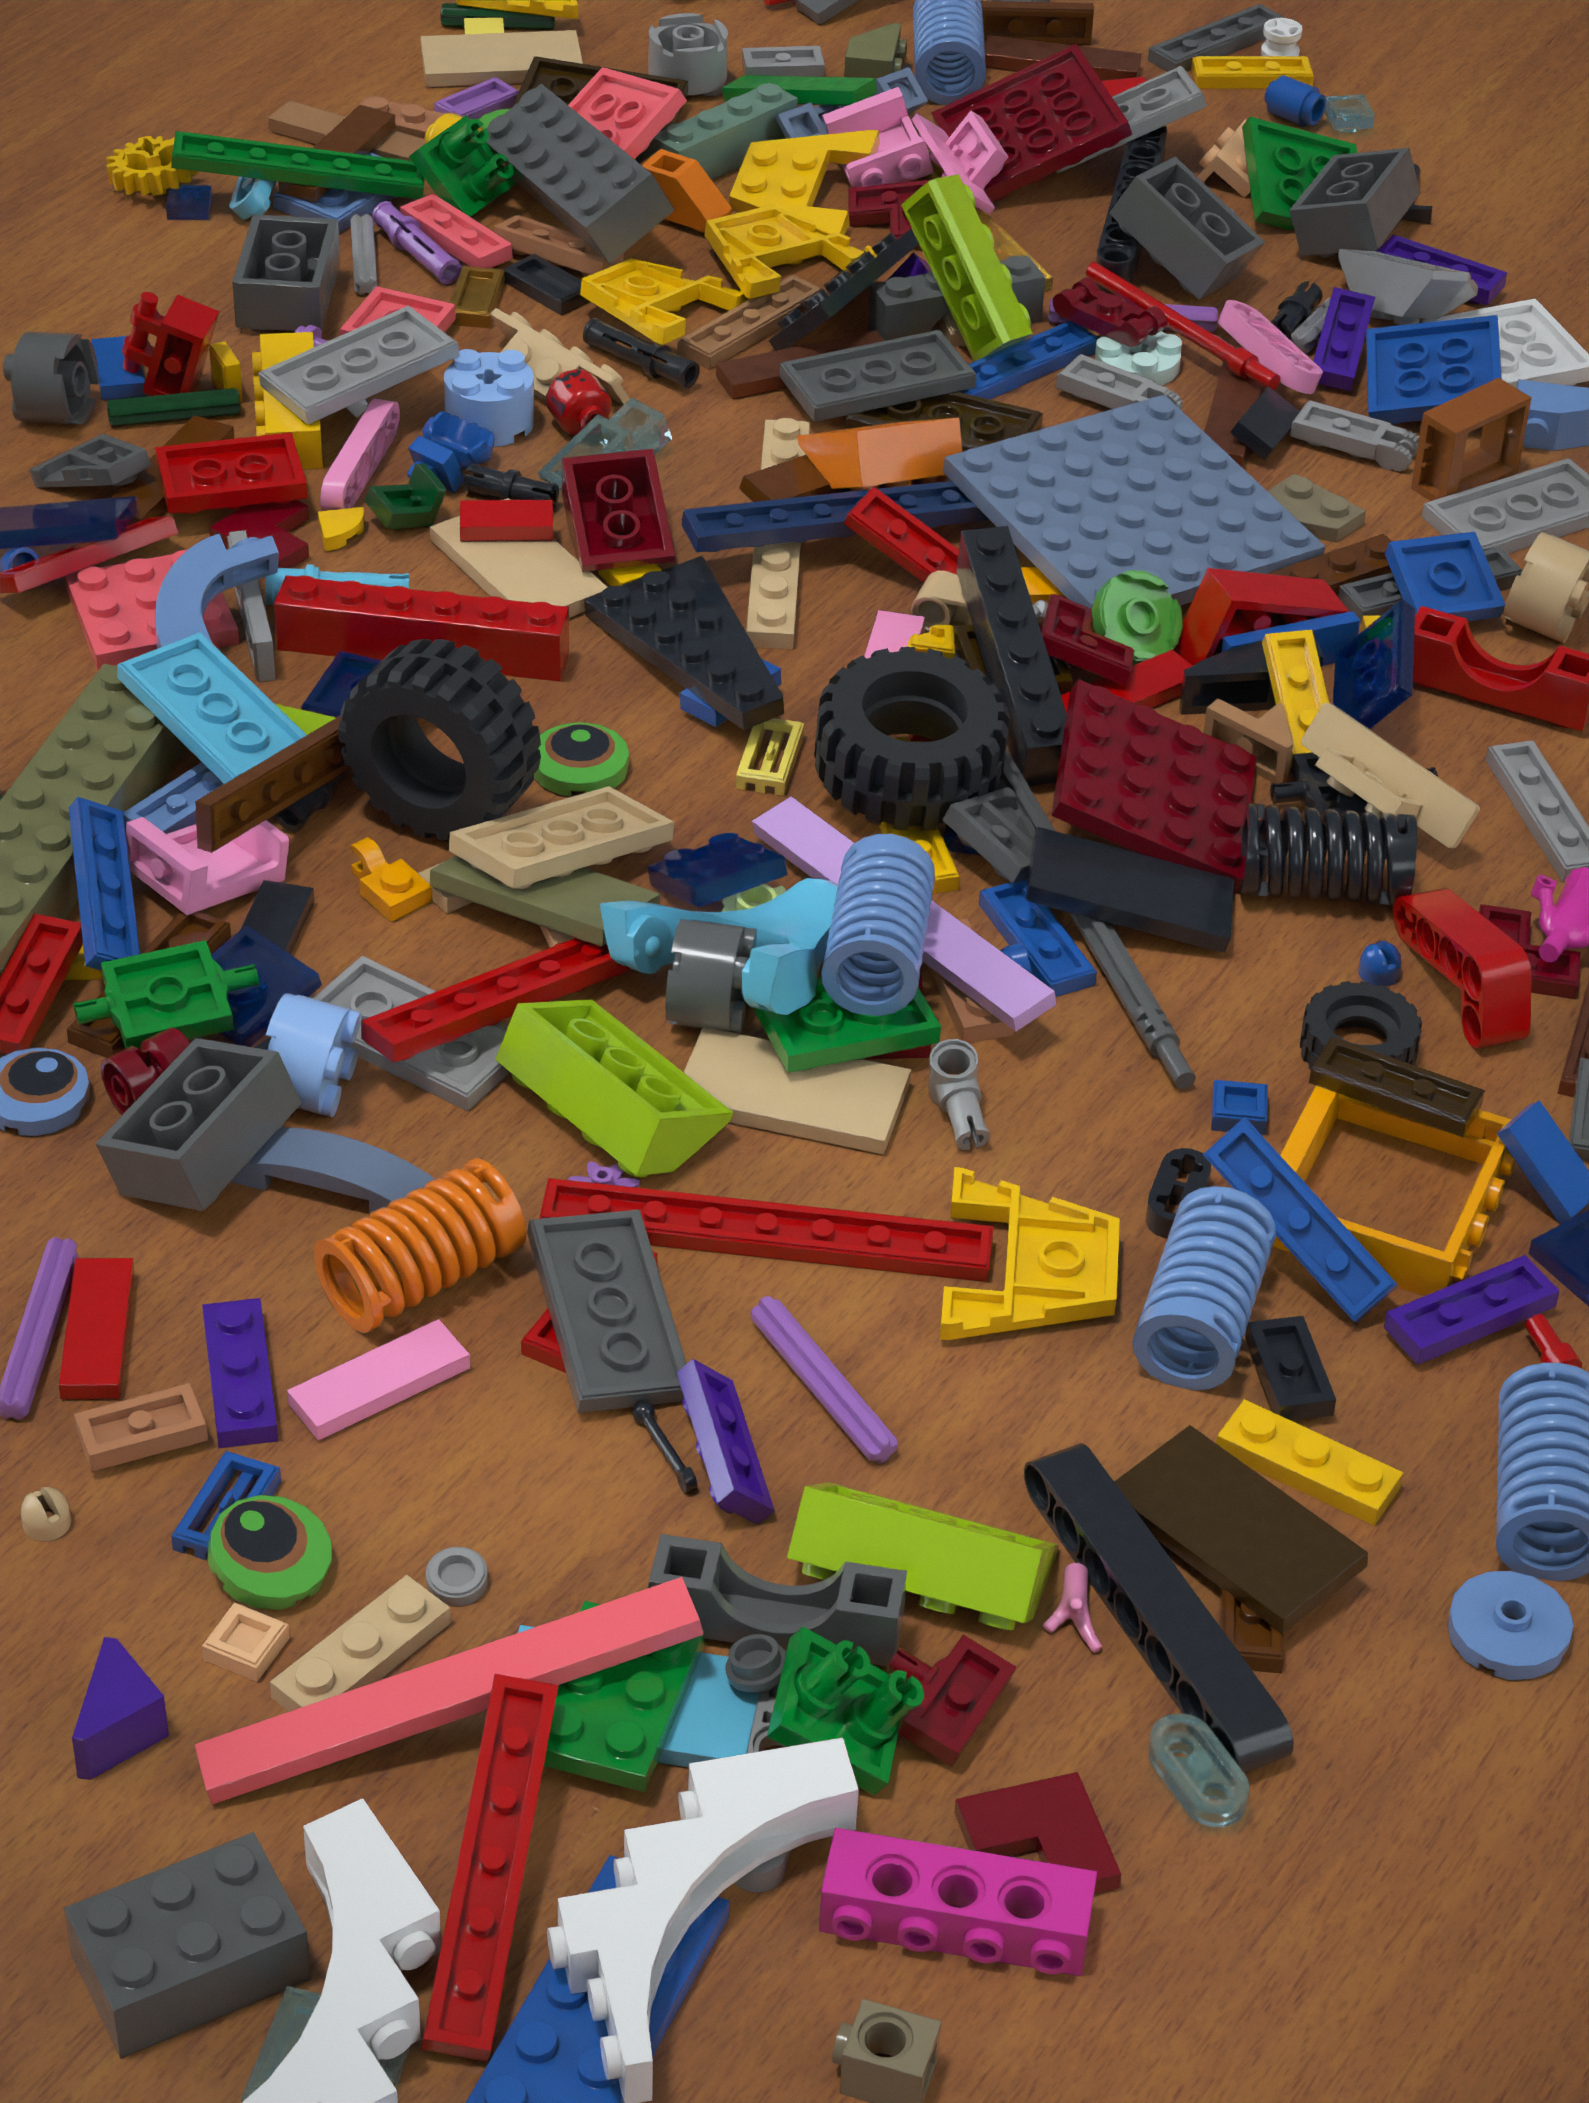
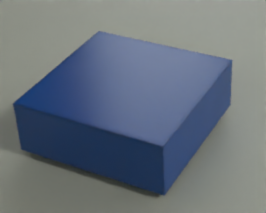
[1211,1080,1268,1135]

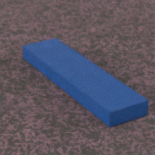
[956,321,1099,399]
[69,797,140,971]
[1203,1117,1399,1324]

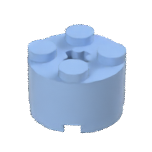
[444,349,534,447]
[266,993,362,1118]

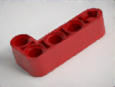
[1393,888,1531,1049]

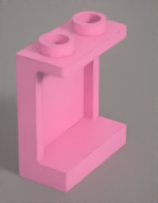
[822,87,934,188]
[126,817,289,915]

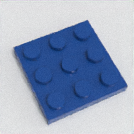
[1366,315,1502,425]

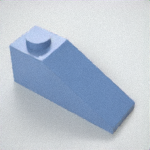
[1512,379,1589,451]

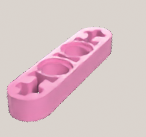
[1218,300,1323,394]
[320,398,400,511]

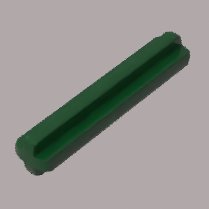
[440,3,555,30]
[107,388,241,427]

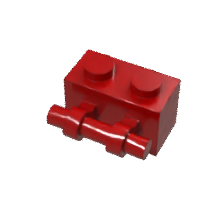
[122,292,219,396]

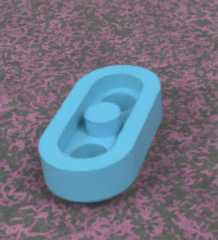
[229,177,277,220]

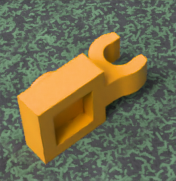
[350,837,432,922]

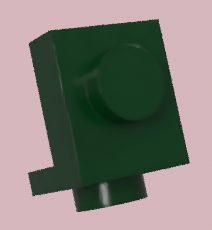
[365,463,446,530]

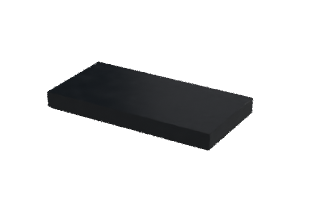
[1025,827,1234,953]

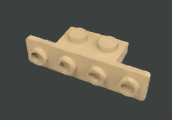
[490,308,630,406]
[1301,703,1480,848]

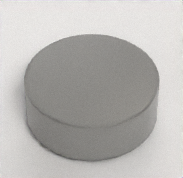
[426,1547,488,1606]

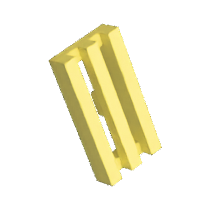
[736,718,804,796]

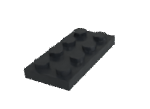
[768,229,919,351]

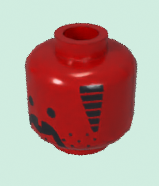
[546,369,612,436]

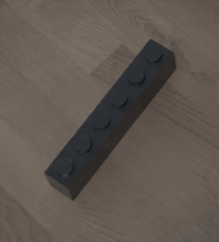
[956,526,1067,786]

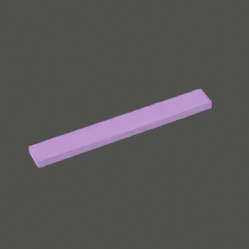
[752,797,1056,1032]

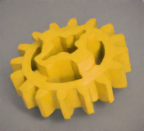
[106,136,198,196]

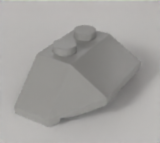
[1338,249,1478,325]

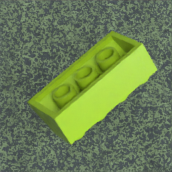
[901,174,1033,362]
[495,1000,734,1177]
[787,1482,1059,1630]

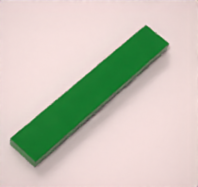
[171,131,425,199]

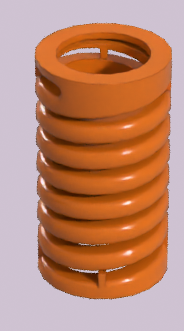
[314,1158,527,1333]

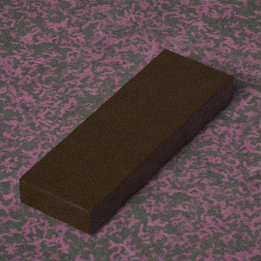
[1309,1037,1485,1138]

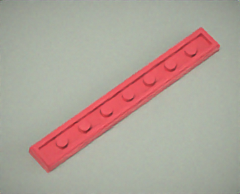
[194,1577,704,1805]

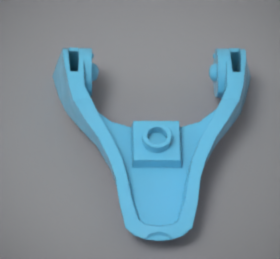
[600,878,839,1015]

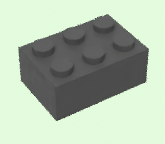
[1289,148,1420,258]
[1109,156,1265,300]
[232,214,340,332]
[96,1038,301,1211]
[64,1832,311,2058]

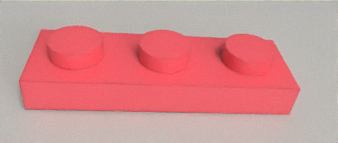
[400,193,513,268]

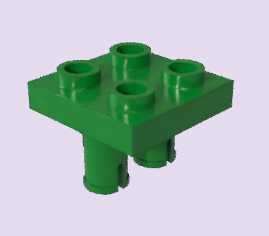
[409,115,516,217]
[767,1626,924,1795]

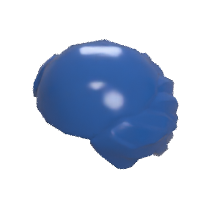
[422,411,495,470]

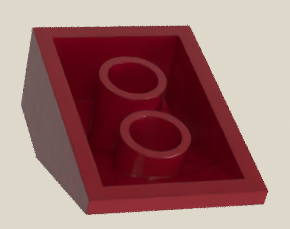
[562,449,675,572]

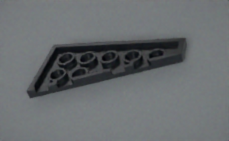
[584,556,784,730]

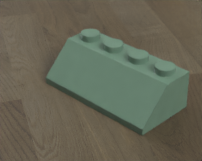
[635,83,797,180]

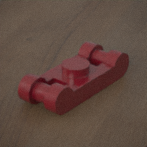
[1052,277,1167,347]

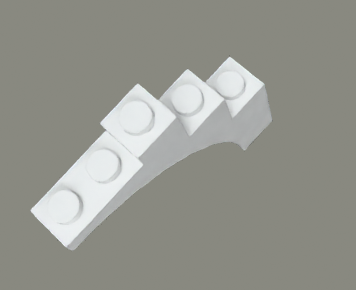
[547,1738,859,2103]
[242,1798,441,2103]

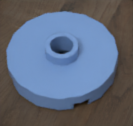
[1447,1571,1574,1680]

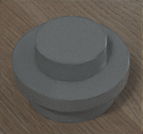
[725,1634,786,1693]

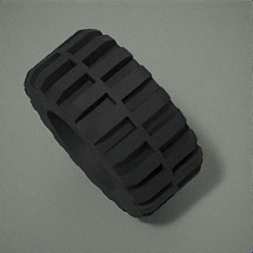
[339,639,541,840]
[814,647,1010,831]

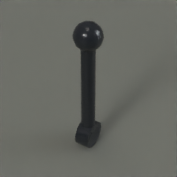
[632,1401,698,1493]

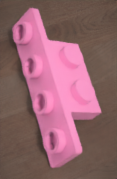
[911,111,1008,215]

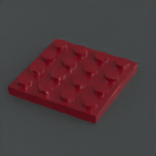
[931,44,1133,202]
[1051,679,1256,894]

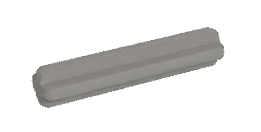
[350,214,377,295]

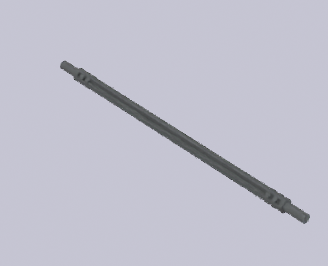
[998,749,1196,1089]

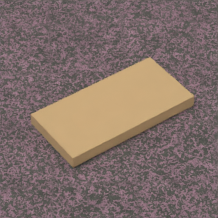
[420,30,583,87]
[430,498,607,618]
[684,1028,911,1155]

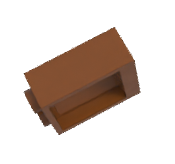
[1411,378,1532,501]

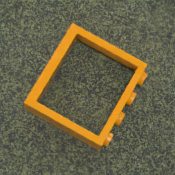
[1273,1086,1517,1296]

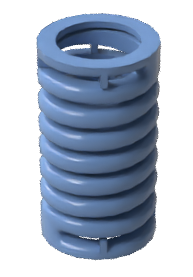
[913,0,986,105]
[821,834,935,1016]
[1132,1186,1276,1390]
[1496,1363,1589,1581]

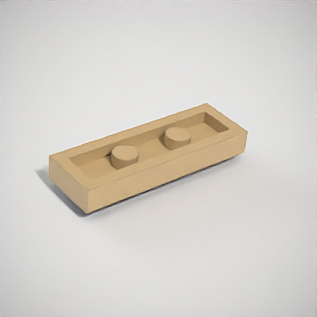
[270,1575,451,1712]

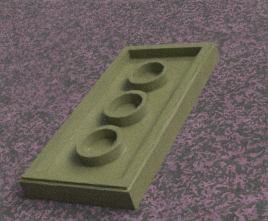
[430,855,661,947]

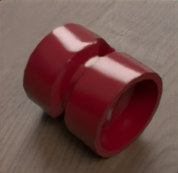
[100,1027,191,1116]

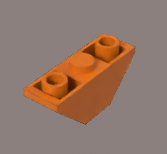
[640,149,732,233]

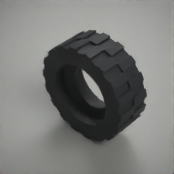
[1299,981,1422,1070]

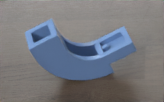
[155,533,279,649]

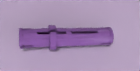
[372,201,462,285]

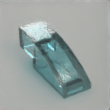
[538,398,672,491]

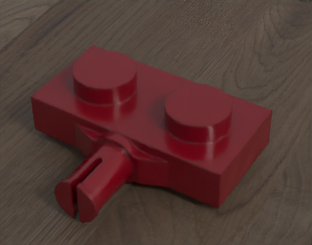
[887,1634,1017,1767]

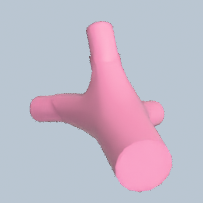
[1043,1563,1102,1653]

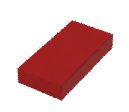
[460,500,553,541]

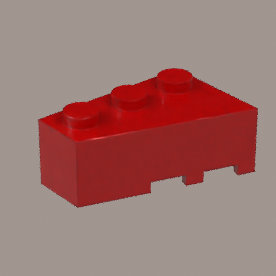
[1173,568,1350,666]

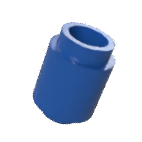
[1264,75,1327,126]

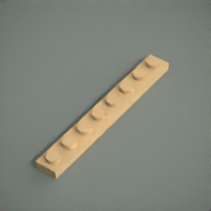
[746,418,810,649]

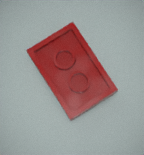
[155,432,307,514]

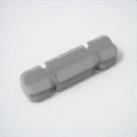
[1291,298,1331,354]

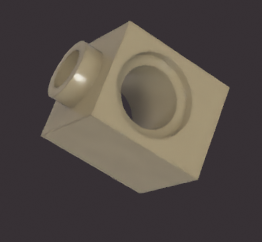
[832,1999,942,2103]

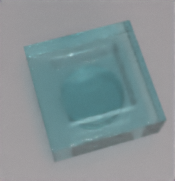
[1324,94,1375,133]

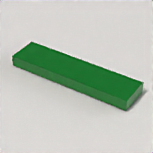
[722,75,877,106]

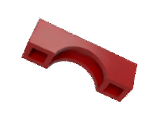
[1399,606,1589,731]

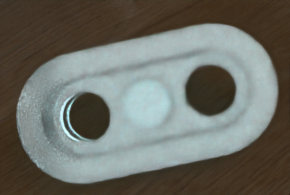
[1148,1713,1249,1827]

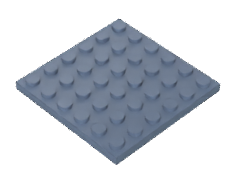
[942,395,1326,624]

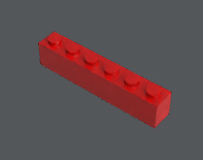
[274,575,569,682]

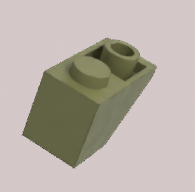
[844,23,907,79]

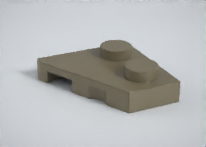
[1267,473,1366,543]

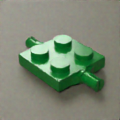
[73,940,259,1049]

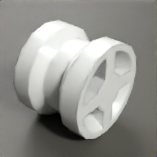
[1260,18,1303,56]

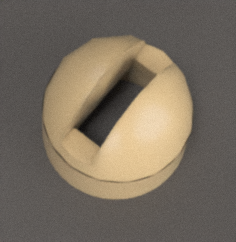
[20,1487,71,1541]

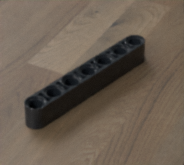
[1095,126,1167,295]
[1024,1443,1294,1778]

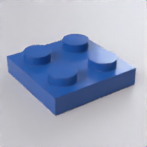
[1385,531,1505,621]

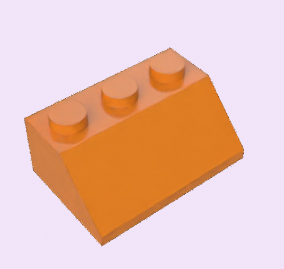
[797,418,962,492]

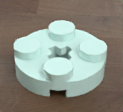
[1095,331,1182,386]

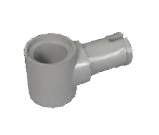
[928,1039,990,1150]

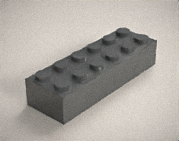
[486,84,675,264]

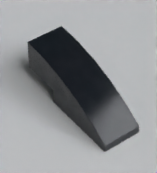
[1179,634,1324,715]

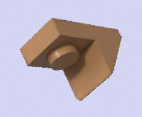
[1204,699,1293,784]

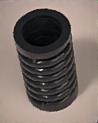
[1239,803,1417,905]

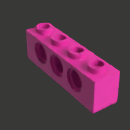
[819,1828,1097,1976]

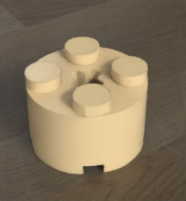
[1503,532,1589,644]

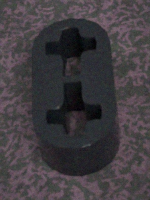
[1145,1148,1211,1239]

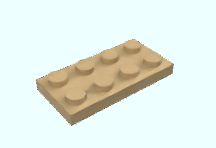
[449,786,674,889]

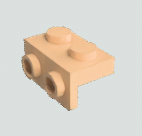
[1198,119,1251,198]

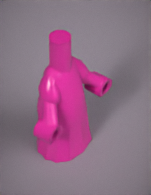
[1531,867,1589,962]

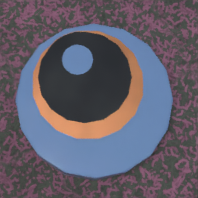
[0,1048,91,1136]

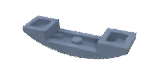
[775,67,928,139]
[231,1127,435,1214]

